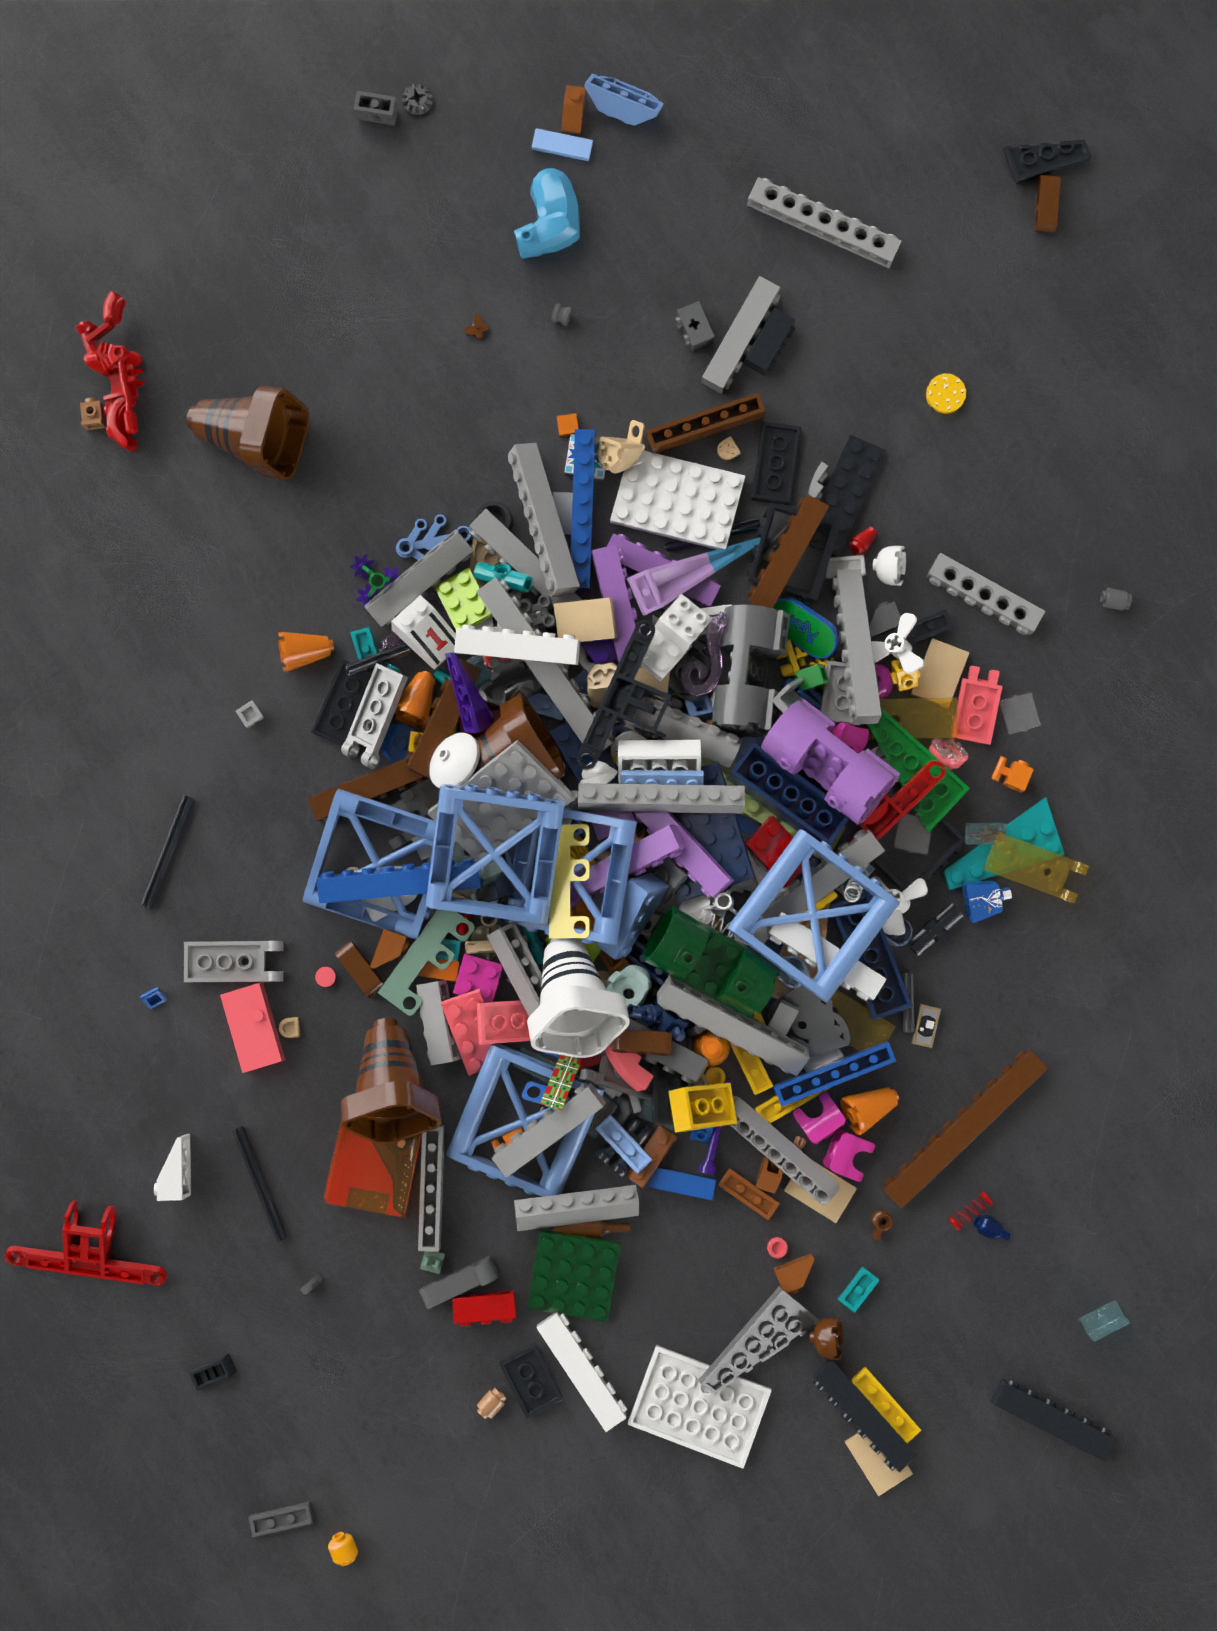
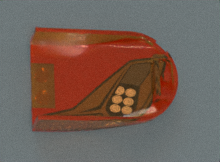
[324,1123,422,1218]

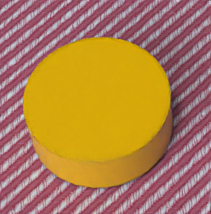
[705,1066,725,1085]

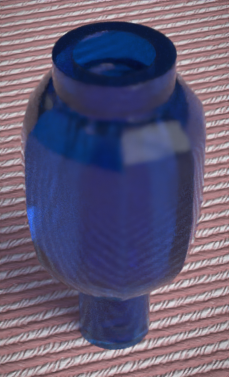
[974,1215,1011,1241]

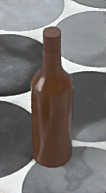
[553,1220,630,1238]

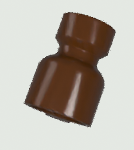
[870,1209,893,1240]

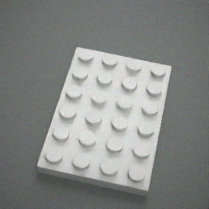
[610,451,745,550]
[628,1345,772,1468]

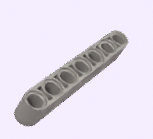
[730,1096,839,1204]

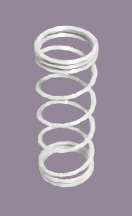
[844,878,863,902]
[698,909,739,942]

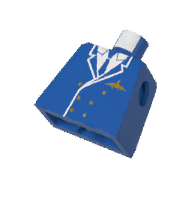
[961,880,1012,923]

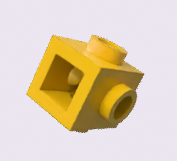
[891,659,920,691]

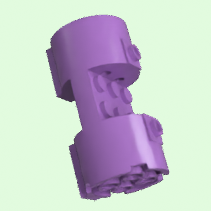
[761,699,900,825]

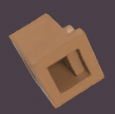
[80,398,106,430]

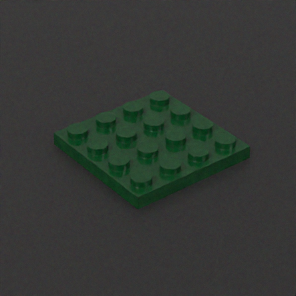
[527,1229,621,1322]

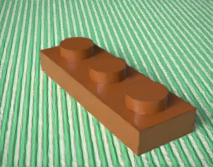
[626,1125,677,1188]
[718,1168,780,1220]

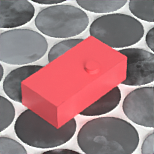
[220,983,286,1073]

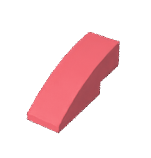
[604,1043,653,1092]

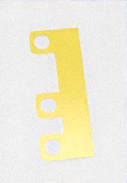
[549,824,589,938]

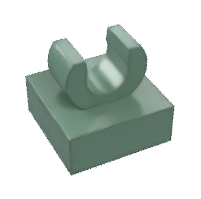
[420,1251,445,1274]

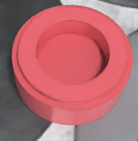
[315,967,336,987]
[767,1237,788,1259]

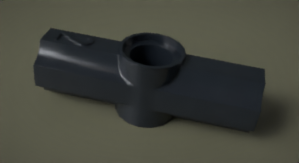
[907,903,963,956]

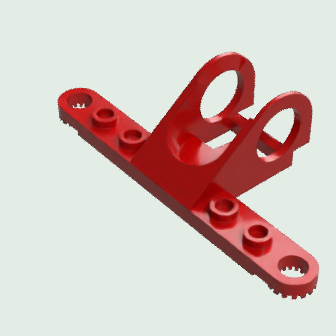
[825,760,946,853]
[4,1200,167,1286]

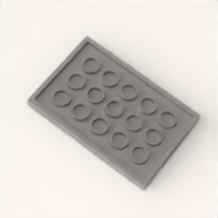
[428,740,574,868]

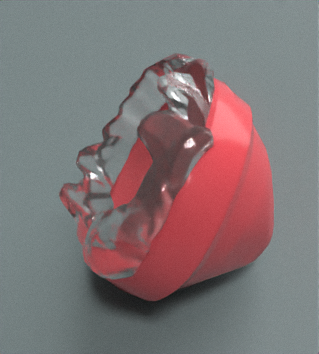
[929,738,968,770]

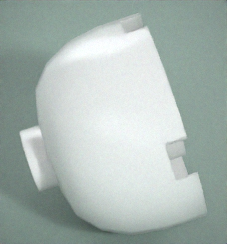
[873,546,906,586]

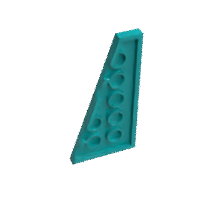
[943,797,1064,890]

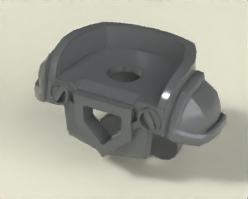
[510,590,556,634]
[479,657,542,710]

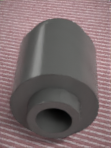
[1100,588,1132,611]

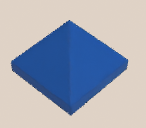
[140,987,168,1009]

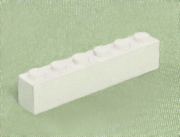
[454,625,580,665]
[767,912,886,1001]
[537,1312,627,1432]

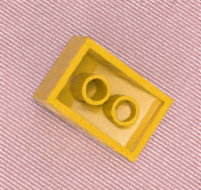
[668,1083,737,1132]

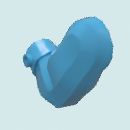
[514,168,580,259]

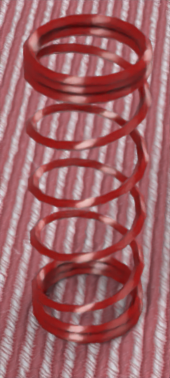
[949,1192,993,1231]

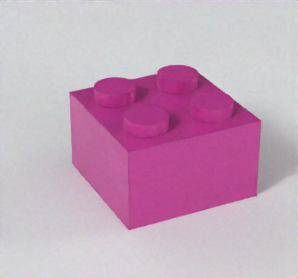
[453,954,504,1003]

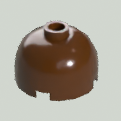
[810,1317,844,1360]

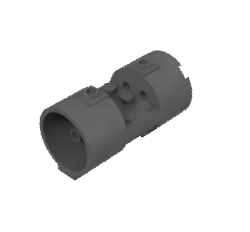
[711,605,790,737]

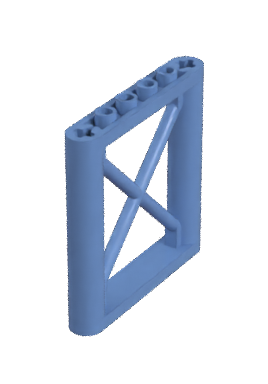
[426,784,565,924]
[302,788,436,940]
[504,808,637,944]
[727,829,900,1003]
[446,1043,605,1197]

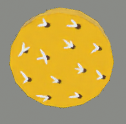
[926,374,966,414]

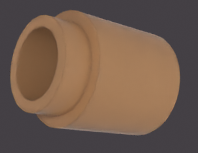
[477,1387,507,1419]

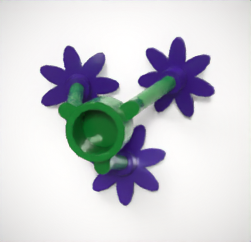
[350,553,400,609]

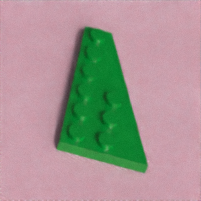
[867,708,970,833]

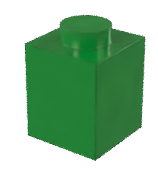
[796,664,830,691]

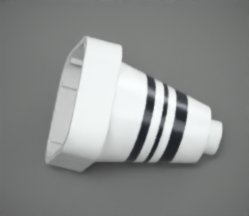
[527,938,630,1058]

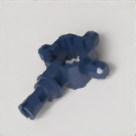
[627,997,694,1042]

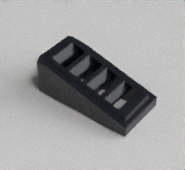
[189,1353,237,1390]

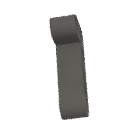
[419,1256,499,1309]

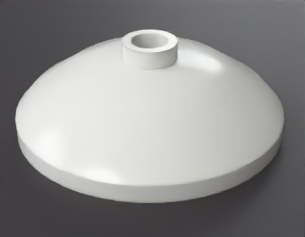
[430,733,480,788]

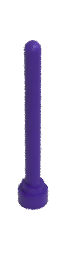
[699,1078,732,1175]

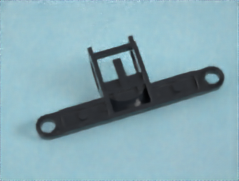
[577,619,681,771]

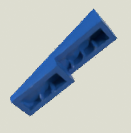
[632,1167,716,1200]

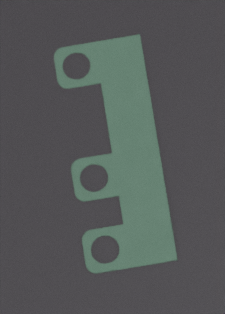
[378,909,475,1016]

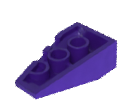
[445,652,494,733]

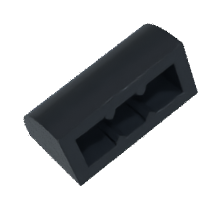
[476,871,515,903]

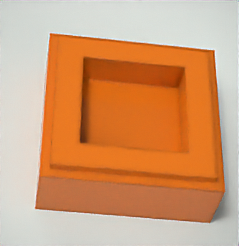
[557,413,578,437]

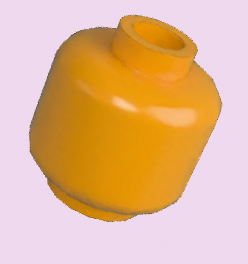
[328,1532,358,1566]

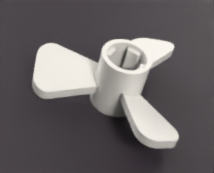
[871,613,925,673]
[867,876,928,936]

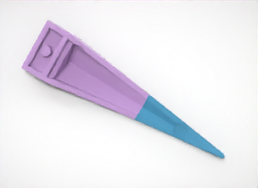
[627,536,769,615]

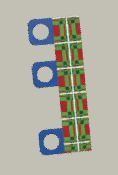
[522,1052,583,1111]

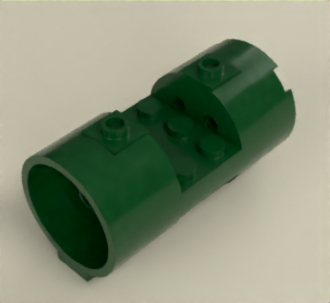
[643,906,781,1019]

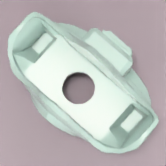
[606,965,652,1007]

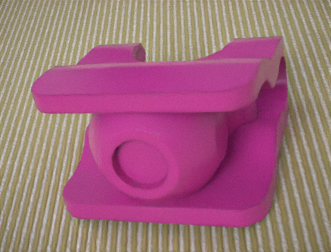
[831,723,869,754]
[793,1091,845,1144]
[823,1130,876,1182]

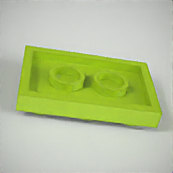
[435,568,494,629]

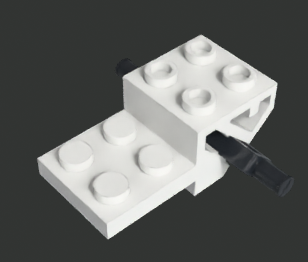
[641,594,718,682]

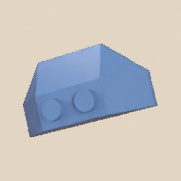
[584,74,664,126]

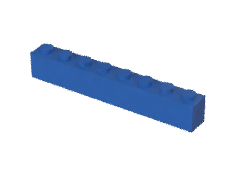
[571,429,596,592]
[316,858,483,903]

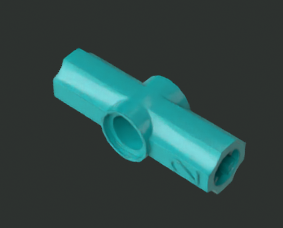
[473,562,533,593]

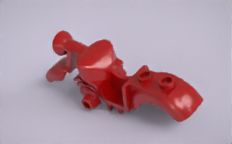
[75,290,145,452]

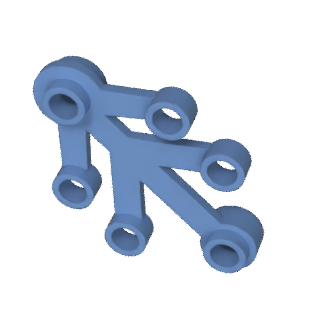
[396,514,472,560]

